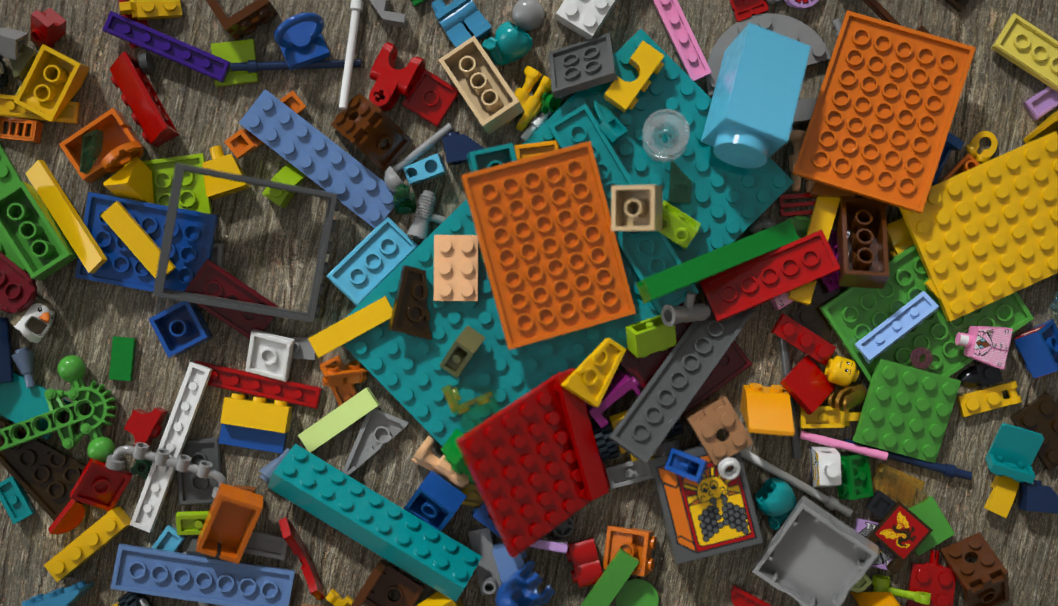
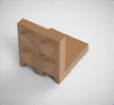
[682,395,753,465]

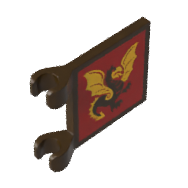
[865,501,933,574]

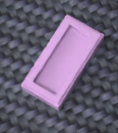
[1022,86,1058,121]

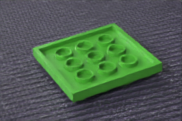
[853,358,961,463]

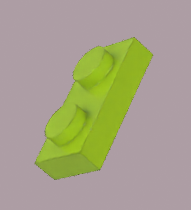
[176,511,209,535]

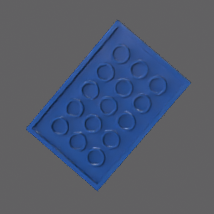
[75,192,218,292]

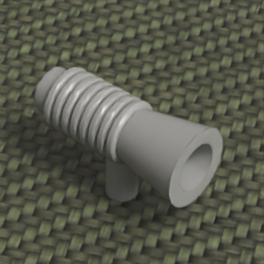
[407,190,445,240]
[661,291,711,327]

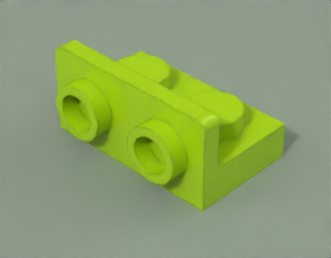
[658,200,701,248]

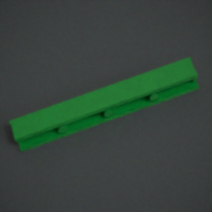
[635,219,800,304]

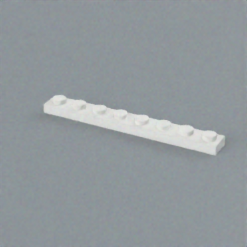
[130,362,213,533]

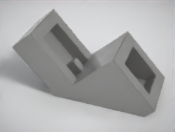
[368,0,407,28]

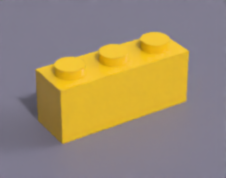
[220,393,293,433]

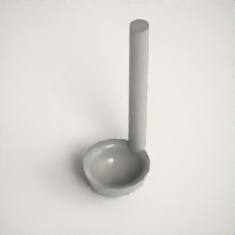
[384,123,454,193]

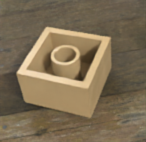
[611,185,663,231]

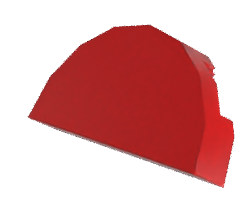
[48,499,85,534]
[730,584,772,606]

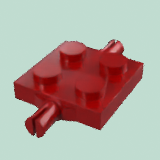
[906,549,956,606]

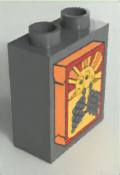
[648,428,763,564]

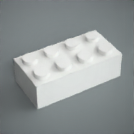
[555,0,618,40]

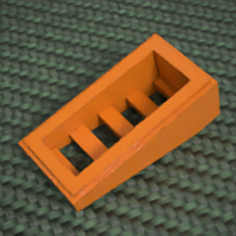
[0,117,43,144]

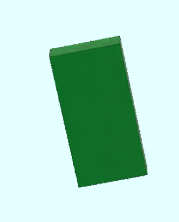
[109,336,137,381]

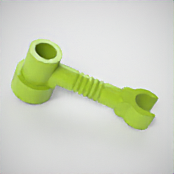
[872,574,931,605]

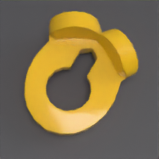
[966,131,998,163]

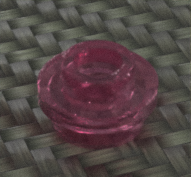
[910,347,933,369]

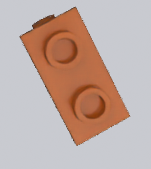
[320,361,368,388]

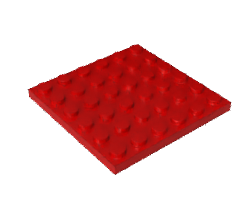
[455,372,610,558]

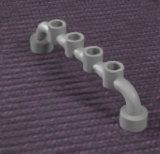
[105,442,227,498]

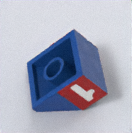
[1014,319,1058,379]

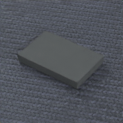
[177,437,222,506]

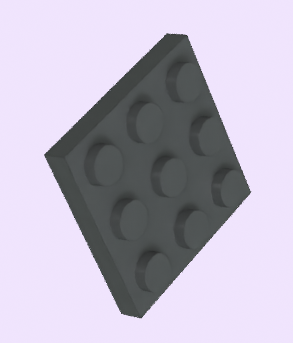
[549,33,618,99]

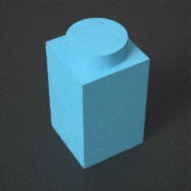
[701,23,811,168]

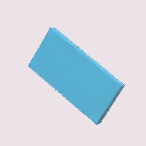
[326,216,418,306]

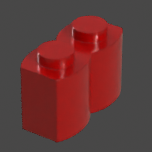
[566,537,603,588]

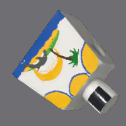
[810,446,841,488]

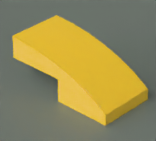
[984,475,1020,518]

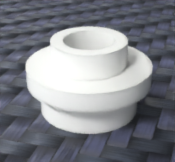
[718,457,740,480]

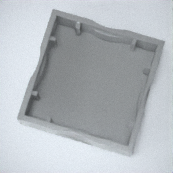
[752,496,879,606]

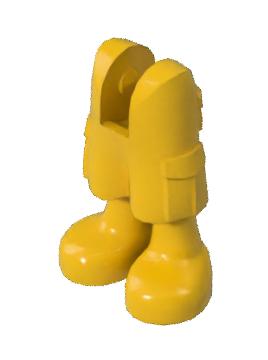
[507,66,552,132]

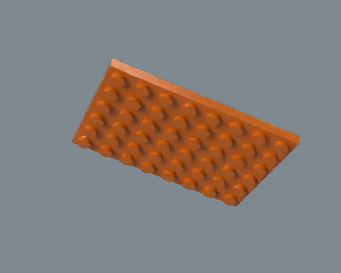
[792,10,976,214]
[461,141,636,350]

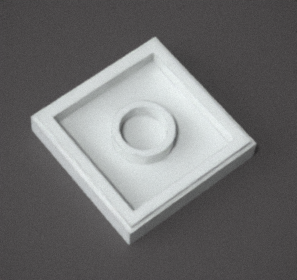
[245,329,295,382]

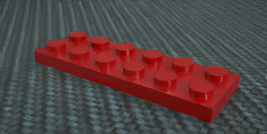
[700,230,841,323]

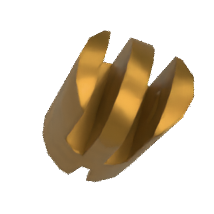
[828,383,867,412]

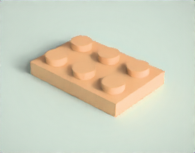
[434,235,478,301]

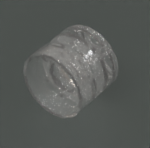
[642,109,690,163]

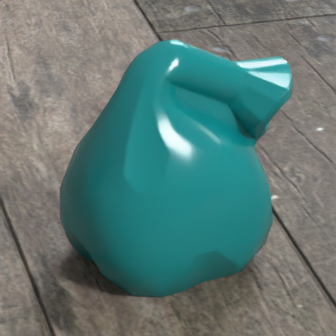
[481,21,533,66]
[755,478,797,530]

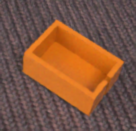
[59,108,145,183]
[196,483,263,564]

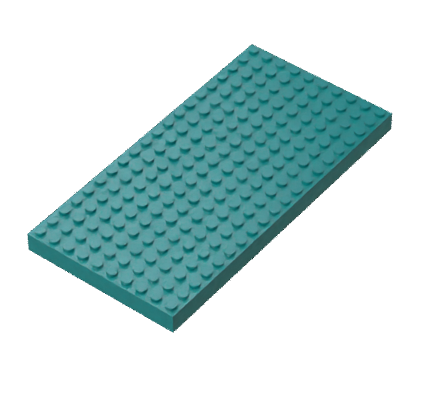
[344,29,794,447]

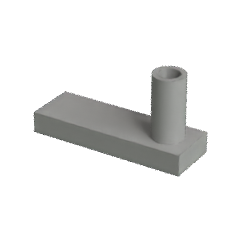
[468,527,502,596]

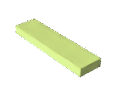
[298,387,380,453]

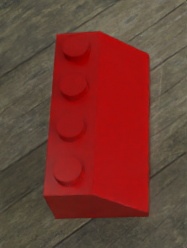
[110,52,179,147]

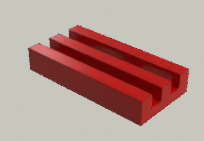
[778,193,816,217]

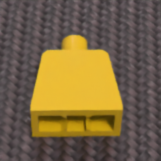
[202,145,251,200]

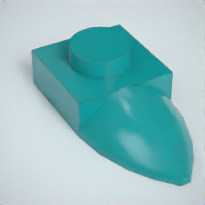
[594,100,628,143]

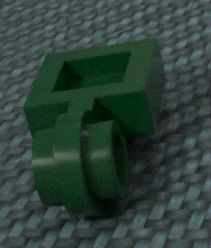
[393,184,417,214]

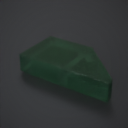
[668,162,692,204]

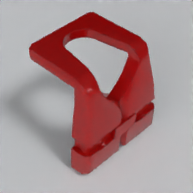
[729,0,769,22]

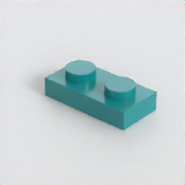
[0,476,36,524]

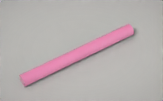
[799,430,888,461]

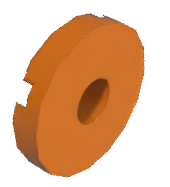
[101,141,144,173]

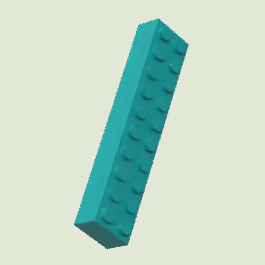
[267,444,482,602]

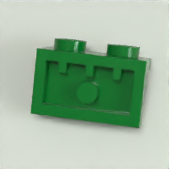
[837,454,874,500]

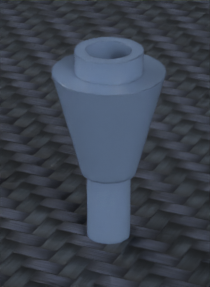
[11,348,36,388]
[259,447,290,483]

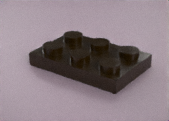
[1010,393,1058,471]

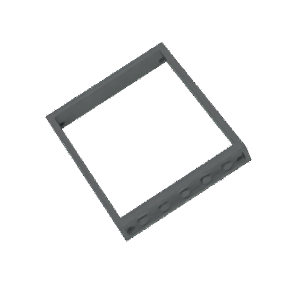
[153,162,340,323]

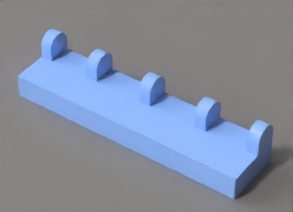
[855,291,939,364]

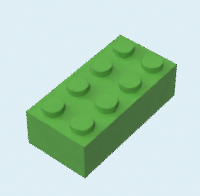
[0,181,78,281]

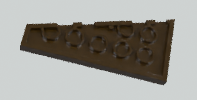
[0,418,87,521]

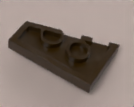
[388,265,432,340]

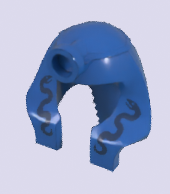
[495,560,555,606]

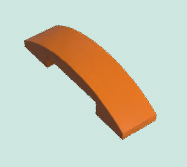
[224,90,307,159]

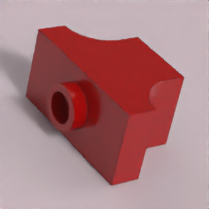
[30,8,66,48]
[124,407,168,447]

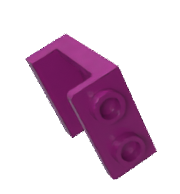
[585,369,641,428]

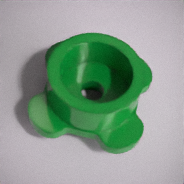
[541,92,561,114]

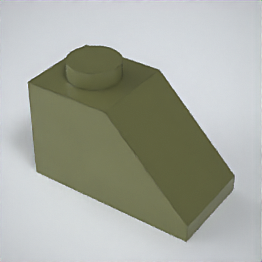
[439,325,485,378]

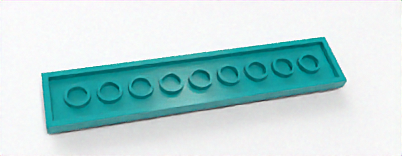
[548,104,699,315]

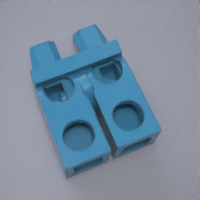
[431,0,492,48]

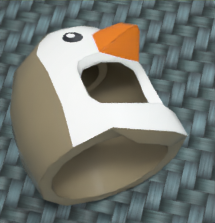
[9,298,55,343]

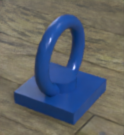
[273,12,330,71]

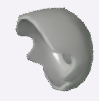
[512,0,545,31]

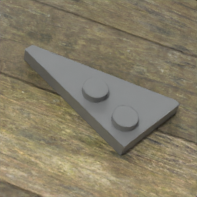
[342,408,409,476]

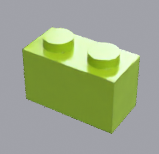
[625,315,676,358]

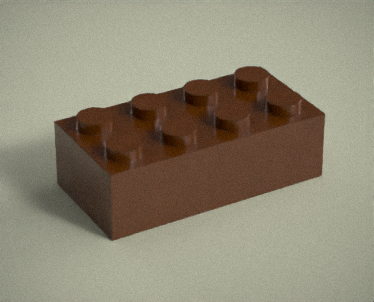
[836,197,889,289]

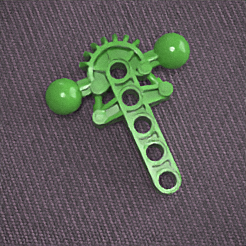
[0,355,118,463]

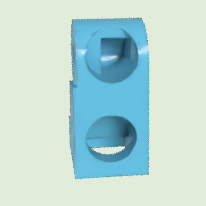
[403,153,448,186]

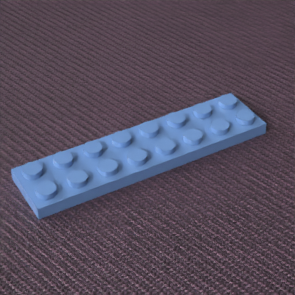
[239,89,396,228]
[110,544,295,606]

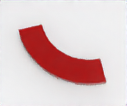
[279,517,326,600]

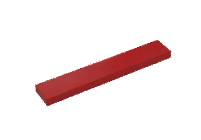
[195,361,322,409]
[554,368,609,501]

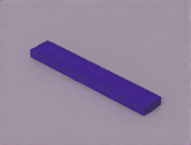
[102,11,231,83]

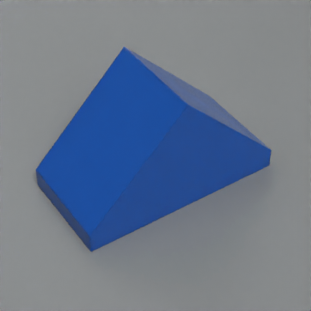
[664,448,708,483]

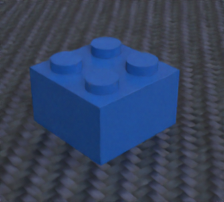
[148,301,214,358]
[403,470,467,531]

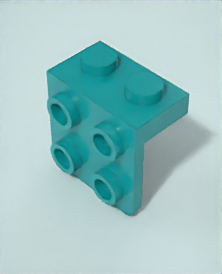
[985,423,1044,484]

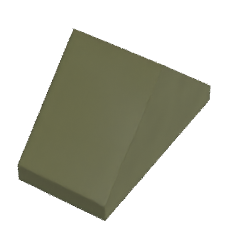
[10,43,38,82]

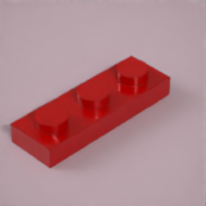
[771,314,836,366]

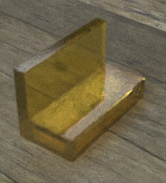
[872,463,925,504]

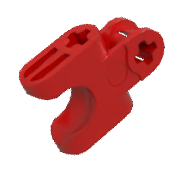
[369,42,426,111]

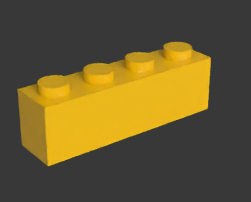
[43,506,131,582]

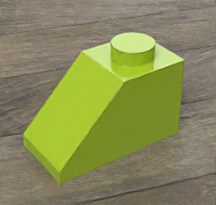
[262,163,306,209]

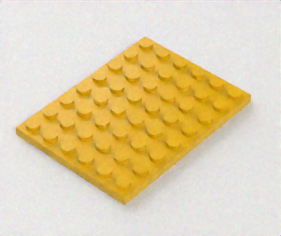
[899,131,1058,322]

